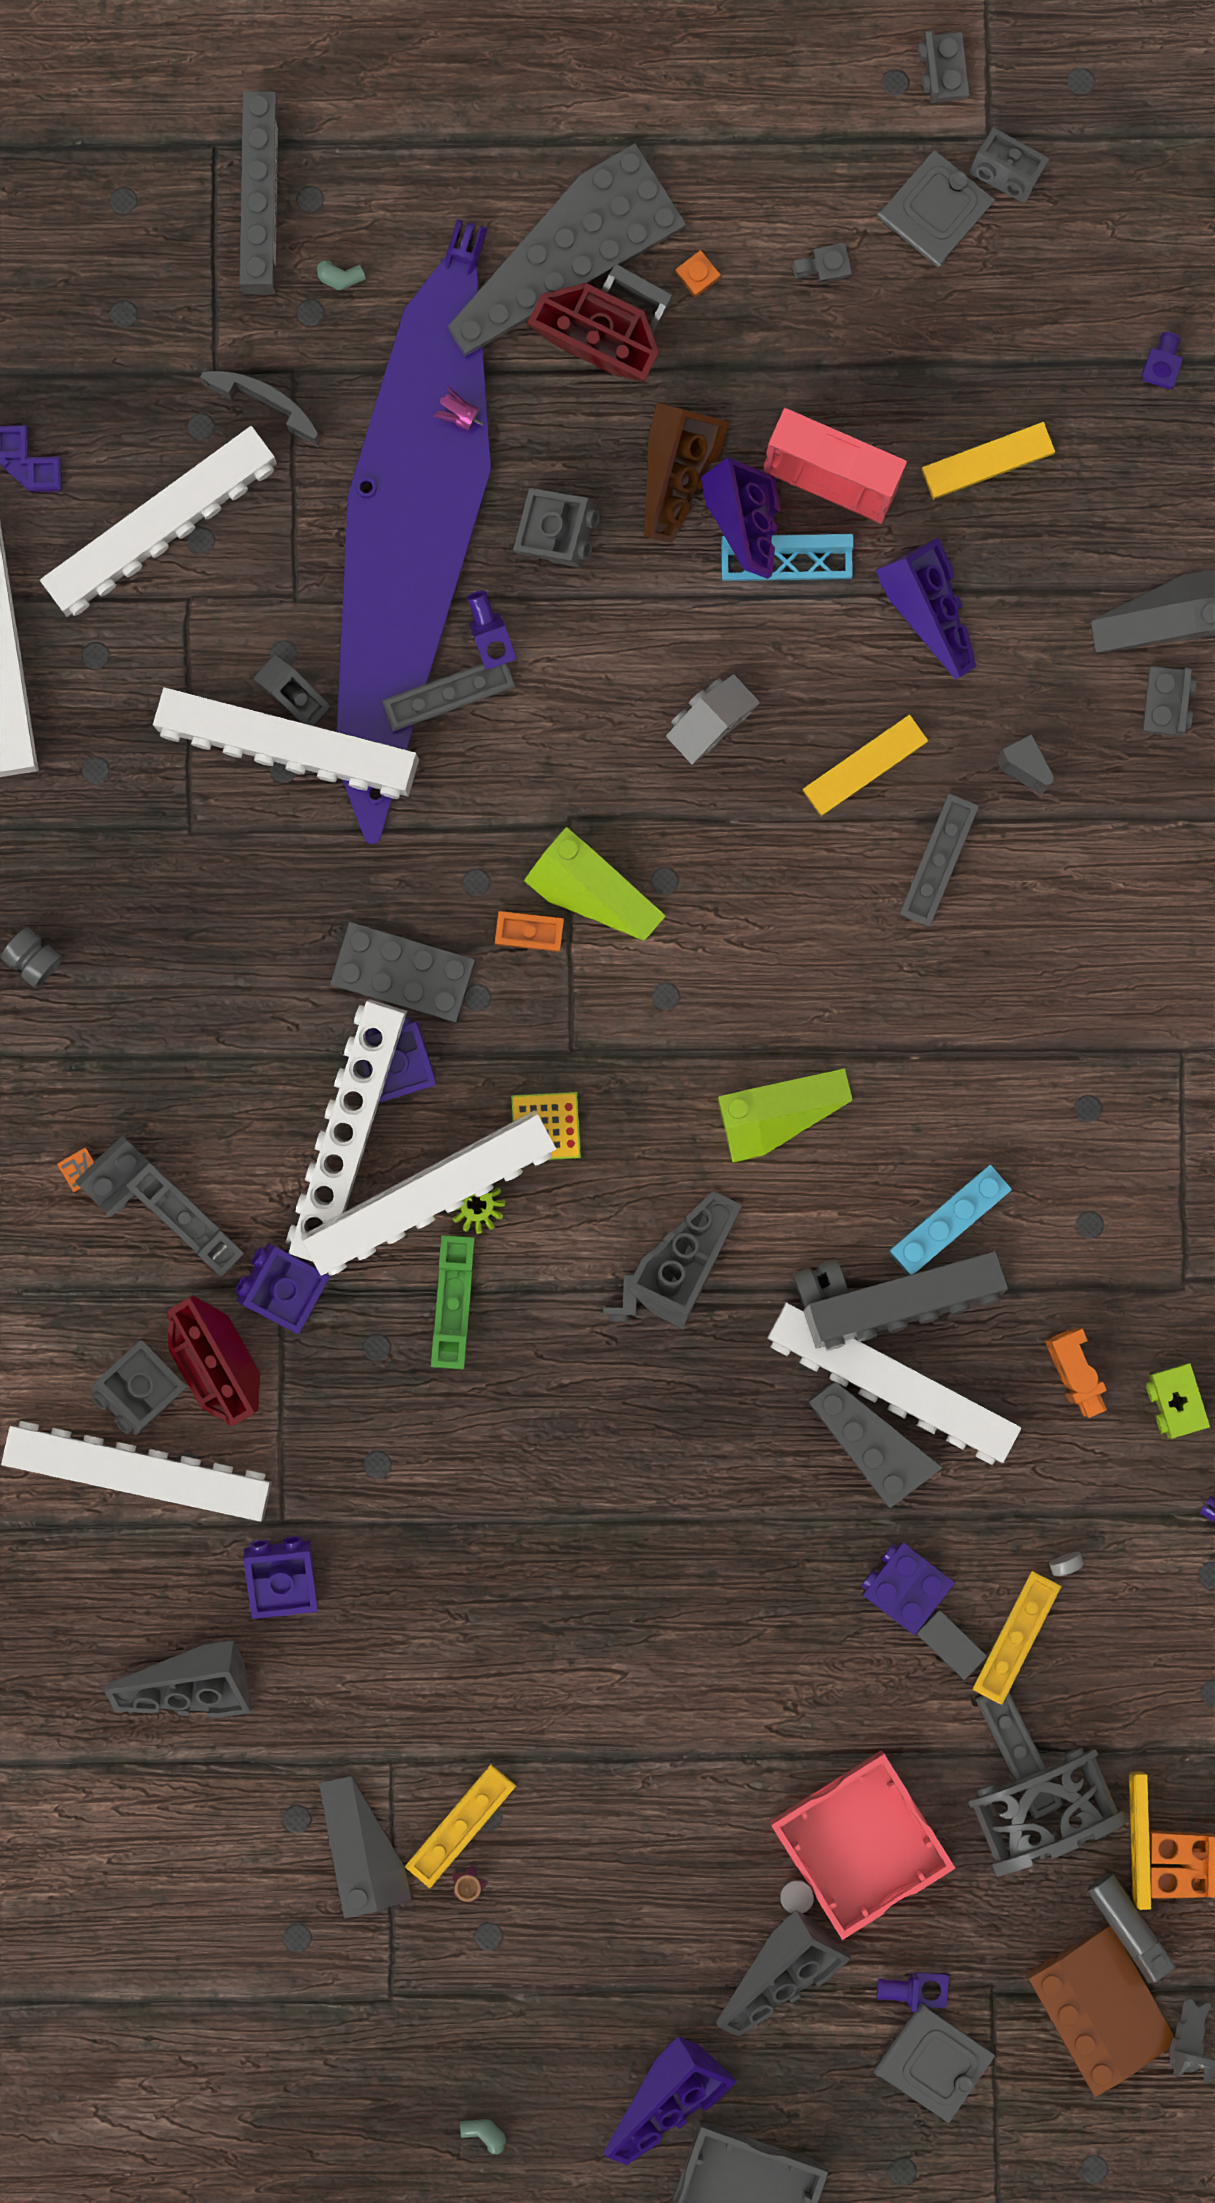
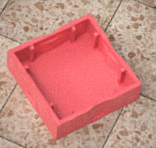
[763,408,907,524]
[769,1750,955,1940]

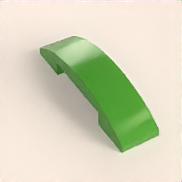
[431,1235,475,1370]

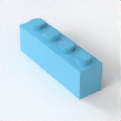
[888,1165,1012,1276]

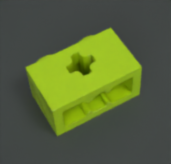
[1146,1363,1210,1439]

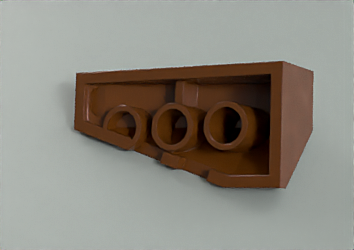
[644,402,729,543]

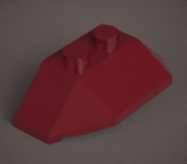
[527,283,659,382]
[167,1295,260,1426]

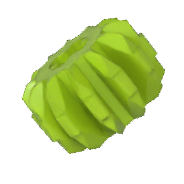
[453,1188,505,1234]

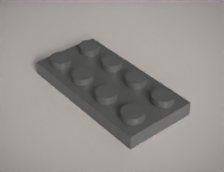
[330,922,475,1023]

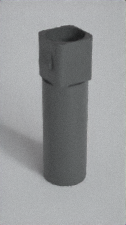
[1087,1873,1176,1983]

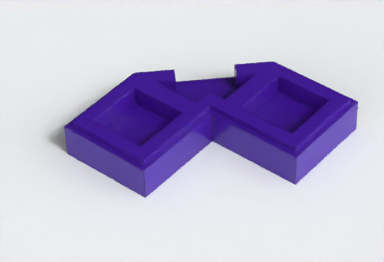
[0,425,62,492]

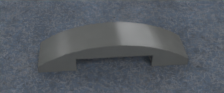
[200,371,320,446]
[126,1162,244,1277]

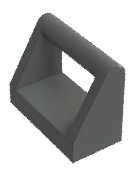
[602,264,672,336]
[996,734,1054,794]

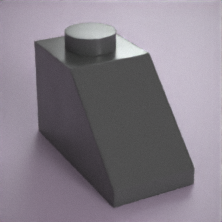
[253,655,331,726]

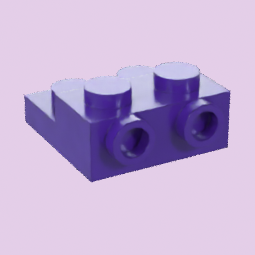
[359,1017,437,1103]
[236,1243,330,1335]
[243,1536,318,1619]
[861,1542,955,1635]

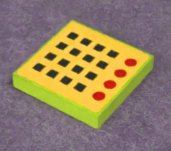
[511,1092,581,1160]

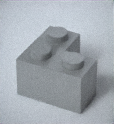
[666,674,760,765]

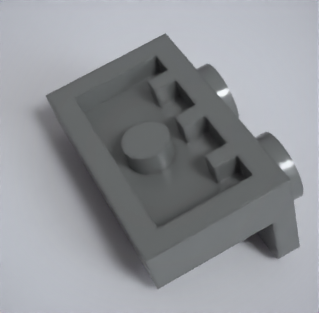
[918,30,969,103]
[969,127,1050,203]
[1142,666,1196,737]
[75,1135,149,1217]

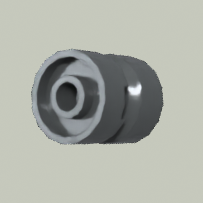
[0,927,63,989]
[792,1258,849,1310]

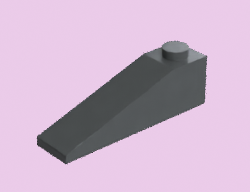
[1090,570,1215,654]
[627,1191,742,1328]
[103,1641,252,1718]
[319,1775,412,1918]
[716,1910,851,2037]

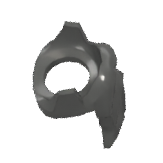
[1170,1998,1215,2084]

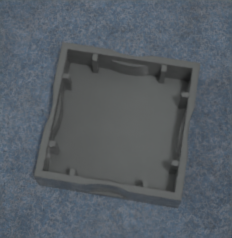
[672,2120,828,2203]

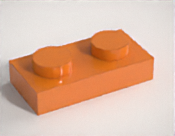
[495,911,564,952]

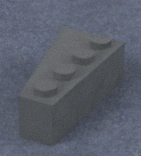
[807,1382,942,1508]

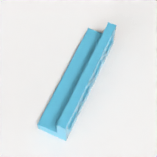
[721,534,853,581]

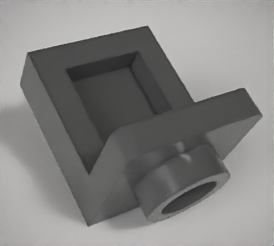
[603,1275,640,1322]

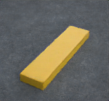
[921,422,1055,500]
[802,714,928,817]
[972,1571,1062,1705]
[405,1764,516,1888]
[1129,1771,1151,1910]

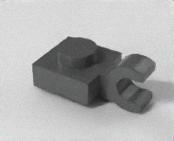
[792,243,852,284]

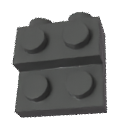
[513,488,600,568]
[90,1339,187,1436]

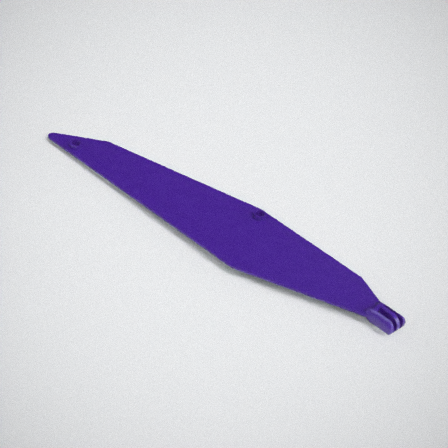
[337,219,491,844]

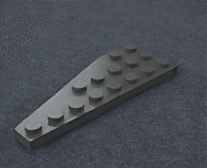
[448,143,686,357]

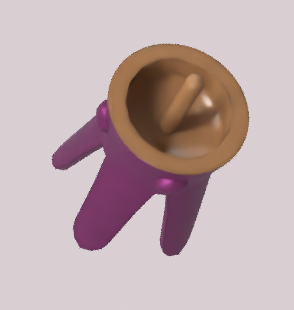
[453,1866,487,1902]

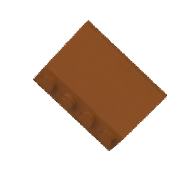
[1025,1924,1175,2097]

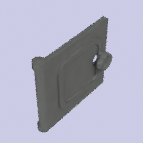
[876,150,995,268]
[873,2003,995,2123]

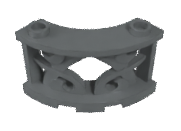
[968,1747,1127,1877]

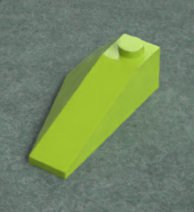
[524,827,666,941]
[717,1069,853,1163]

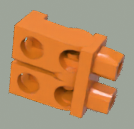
[1044,1327,1107,1418]
[1149,1830,1215,1898]

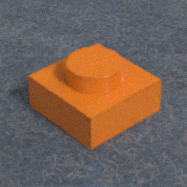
[675,250,721,298]

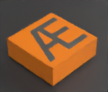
[57,1147,95,1193]

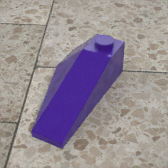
[701,457,780,579]
[876,538,976,679]
[603,2036,736,2165]

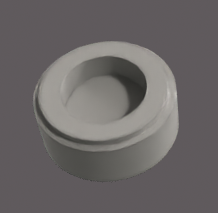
[1049,1552,1084,1576]
[780,1879,814,1914]

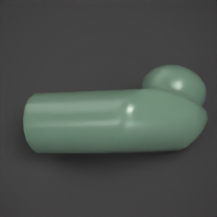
[316,260,366,290]
[460,2119,506,2154]

